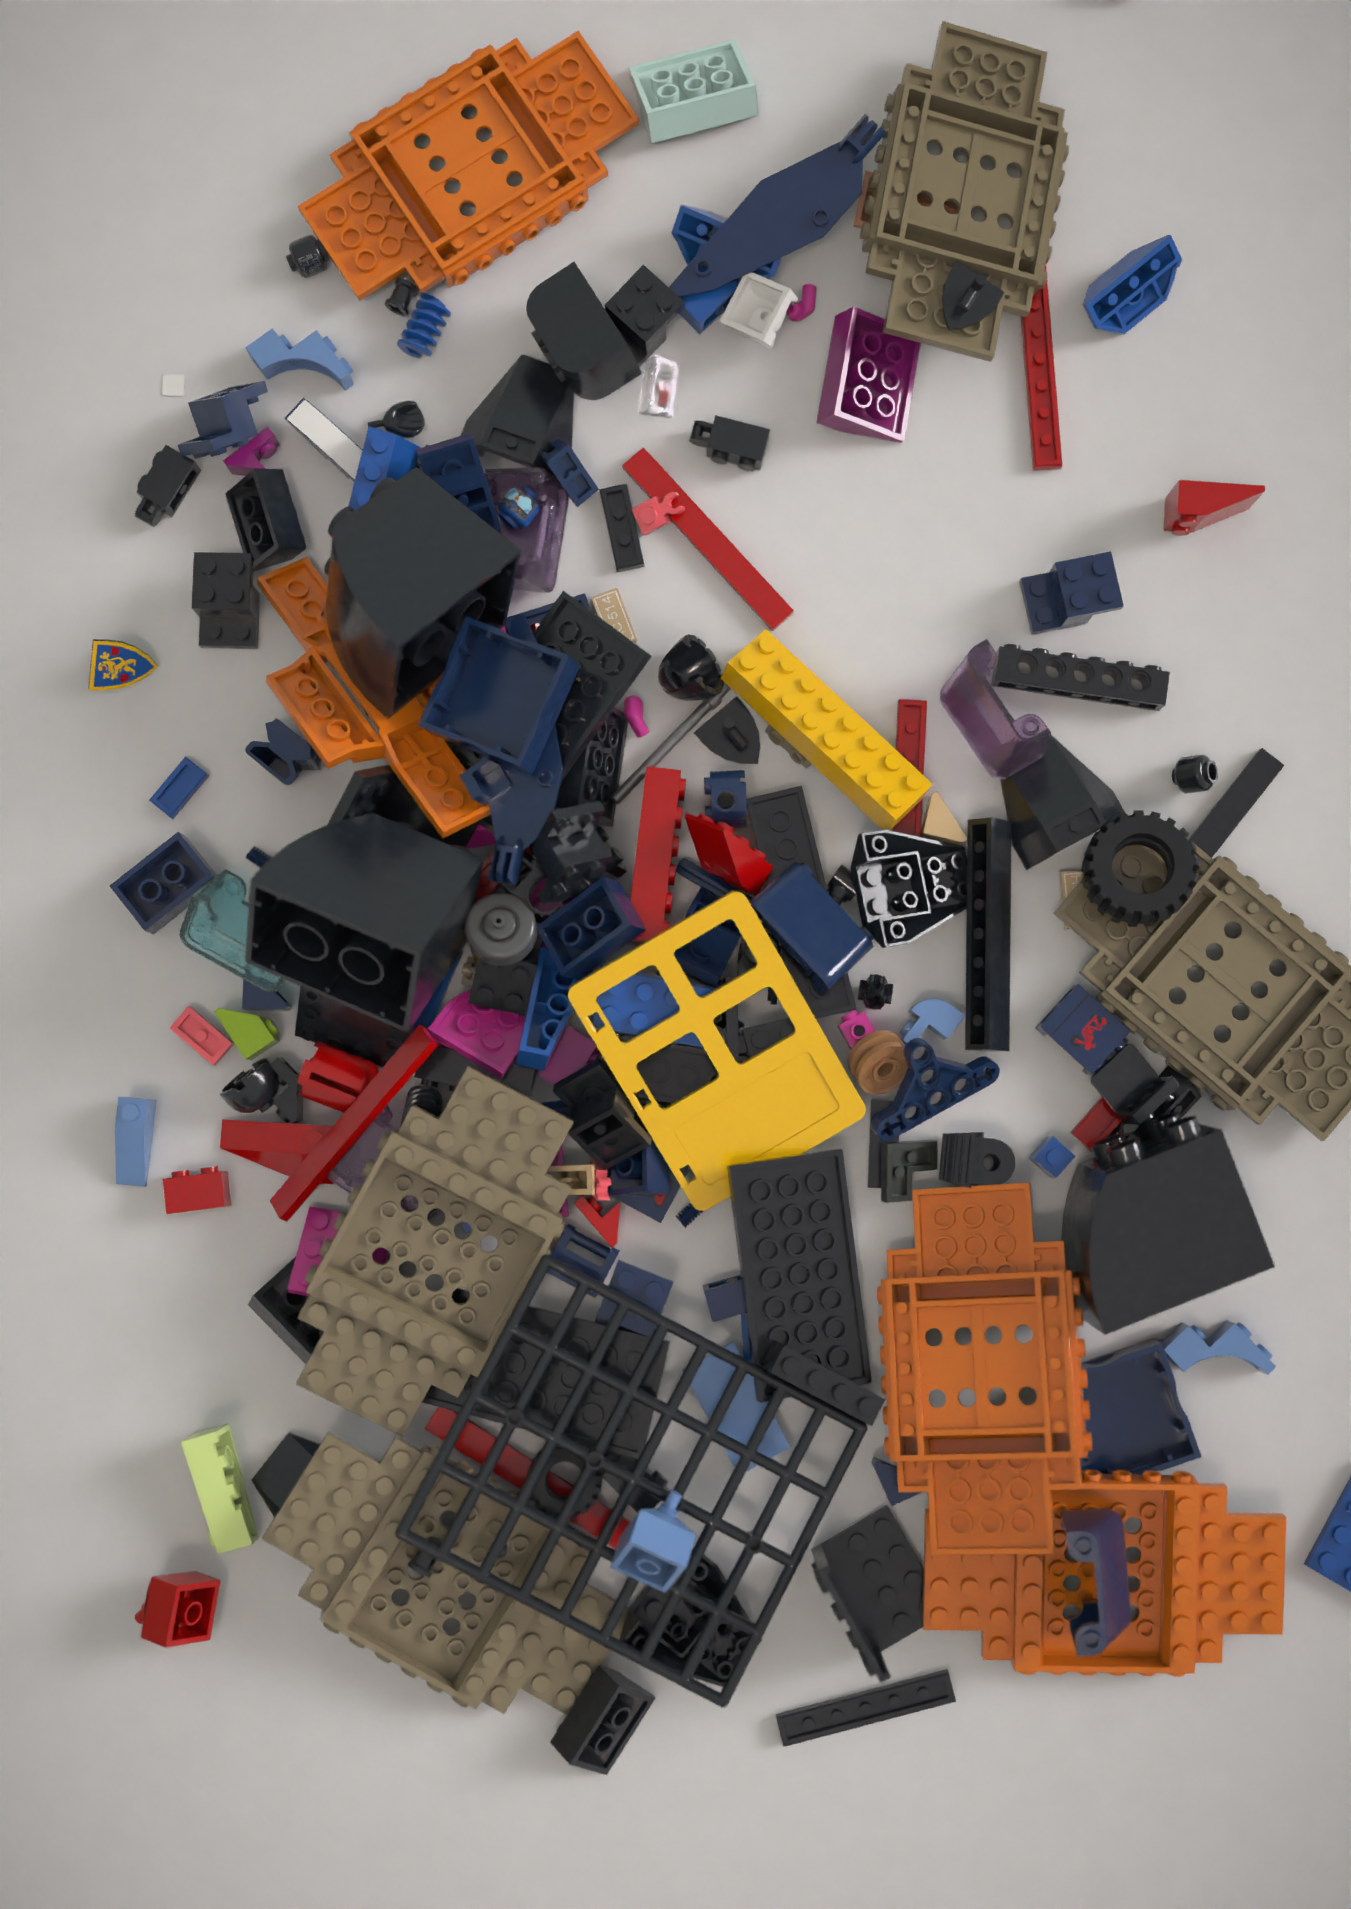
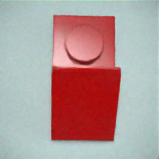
[574,1195,621,1248]

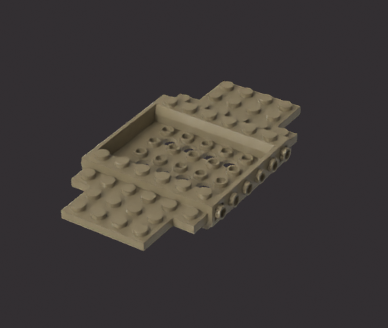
[860,21,1069,362]
[1053,844,1351,1141]
[296,1065,574,1437]
[262,1431,629,1715]

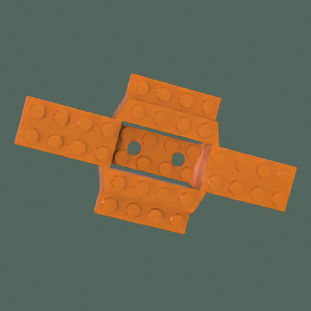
[257,557,491,838]

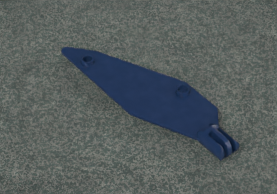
[669,114,886,297]
[482,615,563,885]

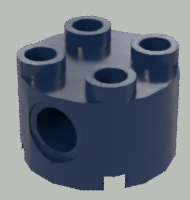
[704,770,747,828]

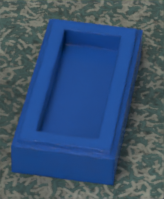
[149,756,210,819]

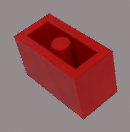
[163,1166,231,1214]

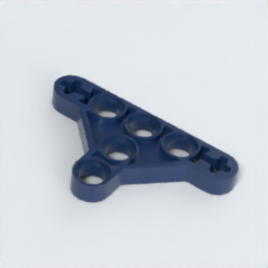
[871,1038,1000,1141]

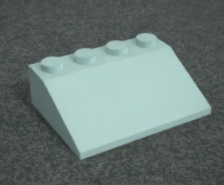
[629,39,759,143]

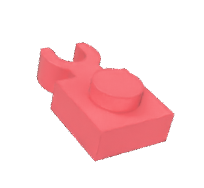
[631,492,685,535]
[590,1160,611,1200]

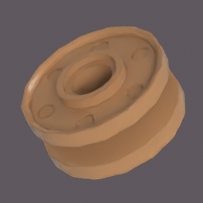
[847,1030,908,1094]

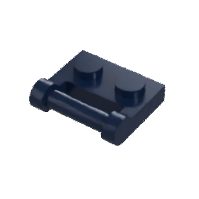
[547,1223,620,1298]

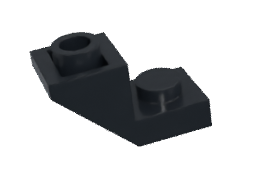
[270,1057,303,1124]

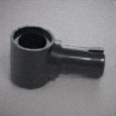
[827,864,856,906]

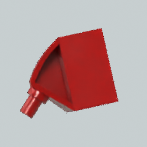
[134,1571,221,1648]

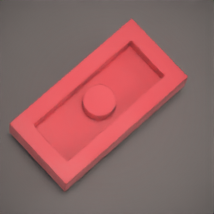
[170,1006,234,1066]

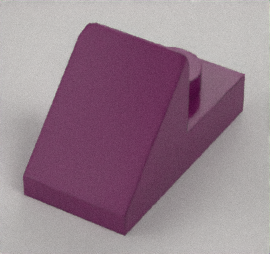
[223,427,280,476]

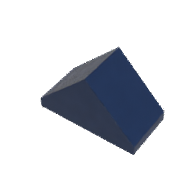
[242,964,293,1011]
[871,1457,922,1506]

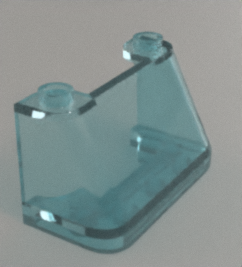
[180,869,287,993]

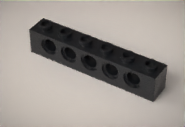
[991,644,1170,711]

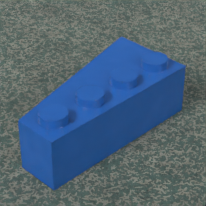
[515,947,595,1071]

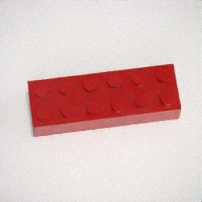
[627,766,686,946]

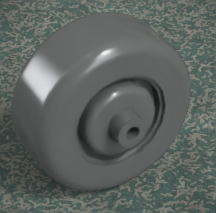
[465,893,537,966]

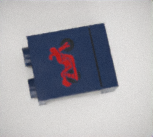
[1035,984,1131,1075]

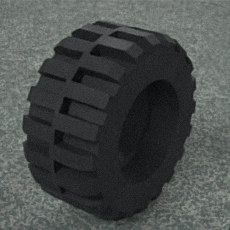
[1081,810,1200,927]

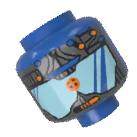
[498,486,540,530]

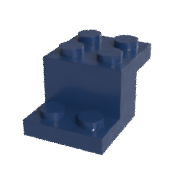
[178,381,268,459]
[416,433,501,530]
[1019,551,1124,635]
[674,888,741,987]
[595,1260,674,1338]

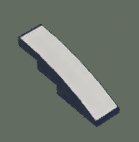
[284,397,362,482]

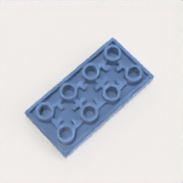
[682,1341,791,1472]

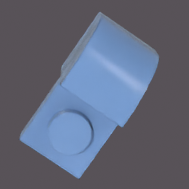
[900,999,965,1045]

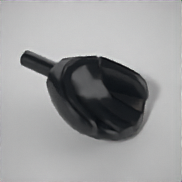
[368,400,425,438]

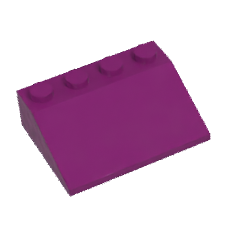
[816,306,921,443]

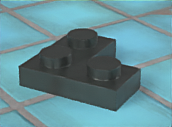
[881,1140,938,1203]

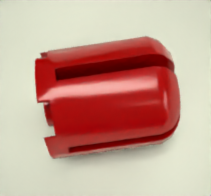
[296,1041,379,1113]

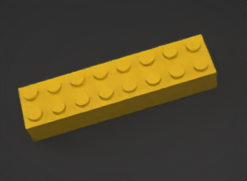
[721,629,933,830]

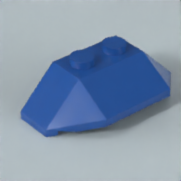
[671,204,782,284]
[1083,235,1182,334]

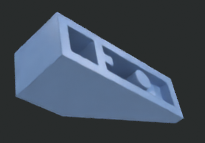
[115,1096,157,1187]

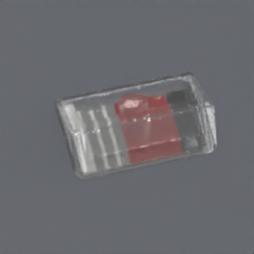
[638,355,679,418]

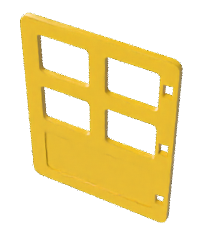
[568,891,866,1211]

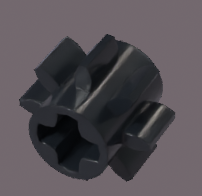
[857,974,894,1010]

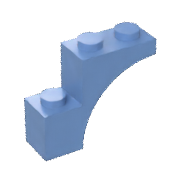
[245,328,354,391]
[1161,1320,1276,1375]

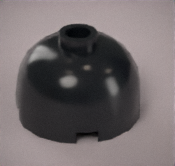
[220,1058,280,1113]

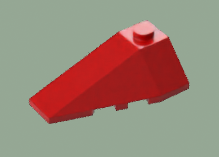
[220,1119,335,1184]

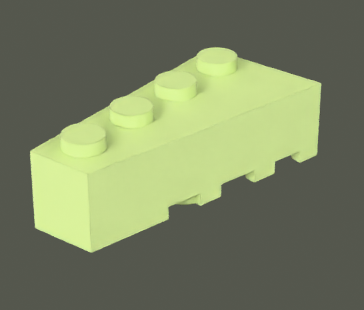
[181,1423,258,1554]

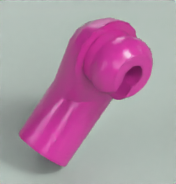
[624,695,649,738]

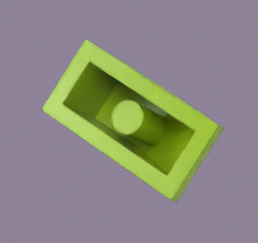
[214,1008,280,1061]

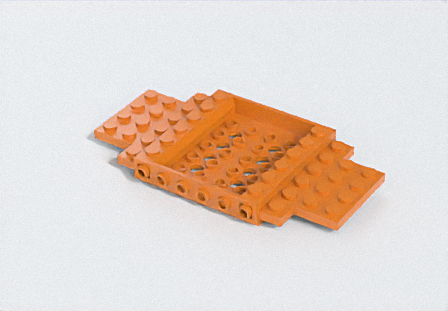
[297,30,640,301]
[877,1183,1092,1555]
[922,1470,1287,1677]

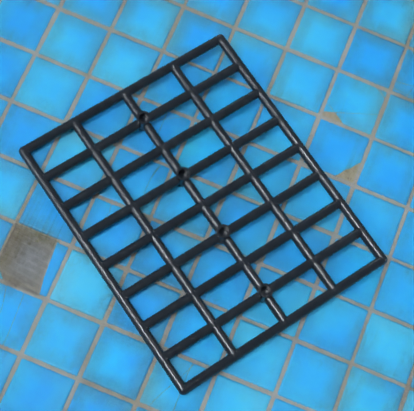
[395,1254,868,1708]

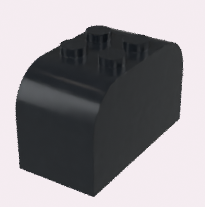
[526,261,642,400]

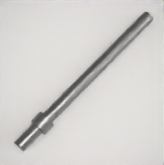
[610,681,731,805]

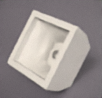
[720,272,798,348]

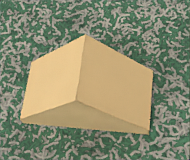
[921,791,968,846]
[546,1165,595,1195]

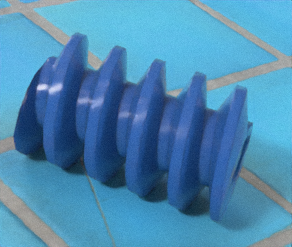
[397,292,451,358]

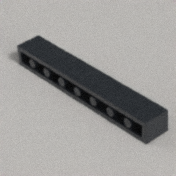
[965,817,1011,1052]

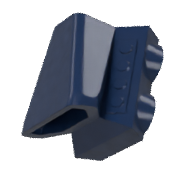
[245,718,322,785]

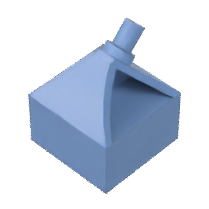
[610,1490,696,1593]

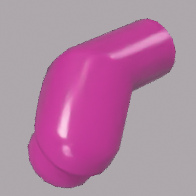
[786,284,817,322]

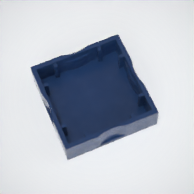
[418,617,580,775]
[1080,1338,1202,1475]

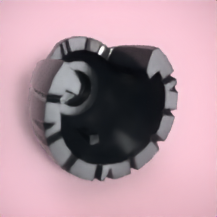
[658,634,724,701]

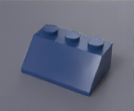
[348,426,421,510]

